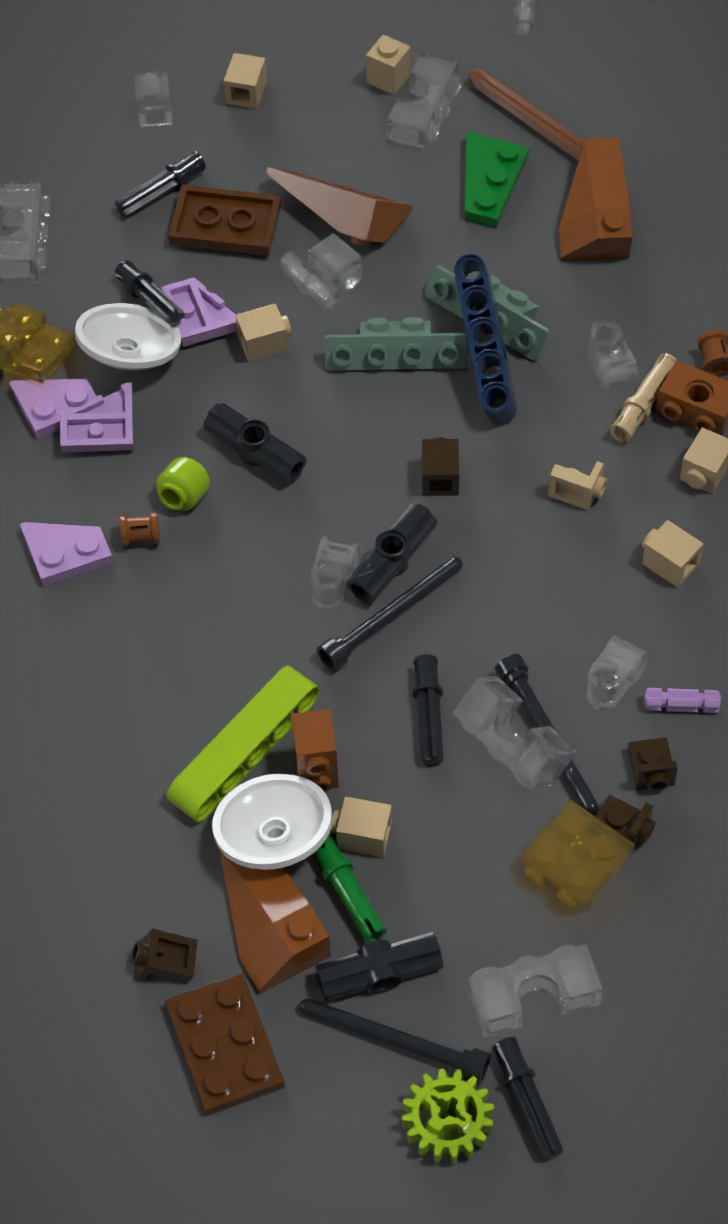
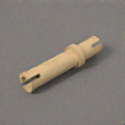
[610,353,678,442]

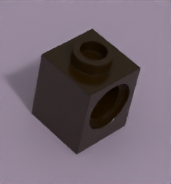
[422,437,459,496]

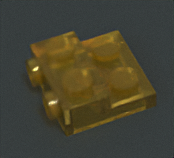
[0,302,76,384]
[520,799,635,911]

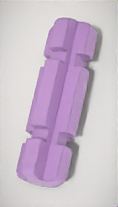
[644,688,721,713]

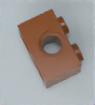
[656,361,728,436]
[291,709,339,792]

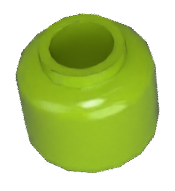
[156,457,210,511]

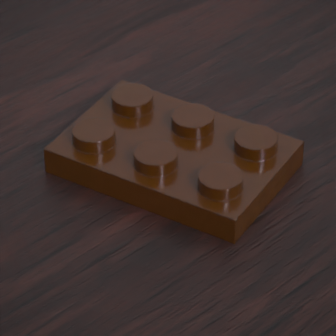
[168,185,282,256]
[165,972,285,1116]

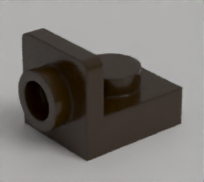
[627,737,678,792]
[590,795,656,854]
[130,928,198,983]

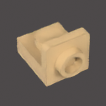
[548,461,608,511]

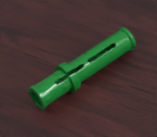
[314,832,387,944]

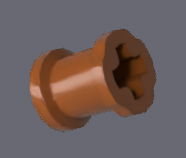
[697,330,728,377]
[120,511,160,547]

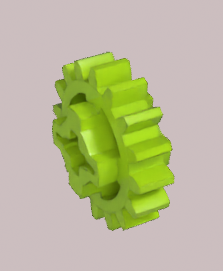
[402,1068,494,1164]

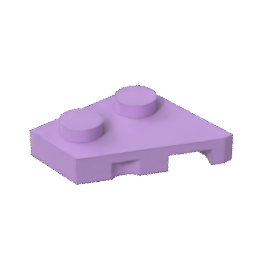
[161,278,240,347]
[9,379,97,439]
[60,382,134,452]
[20,522,113,587]

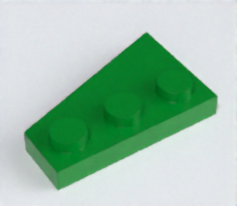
[465,131,529,228]

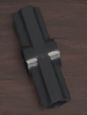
[203,403,307,484]
[346,503,437,603]
[315,932,444,1002]

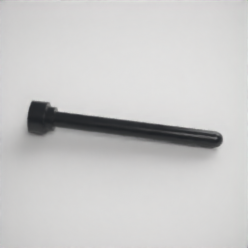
[317,557,463,672]
[494,654,599,815]
[299,998,491,1085]

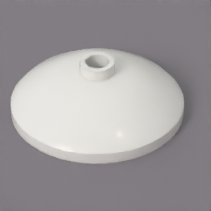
[75,303,181,371]
[212,774,333,870]

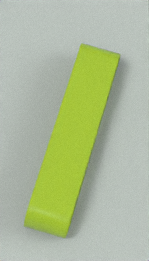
[166,665,320,822]

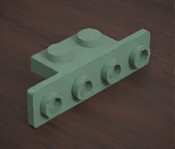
[424,265,550,361]
[325,317,466,371]

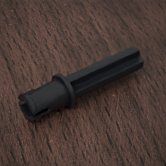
[115,151,206,217]
[115,260,184,326]
[412,654,444,766]
[492,1037,563,1161]

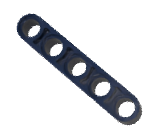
[454,254,517,424]

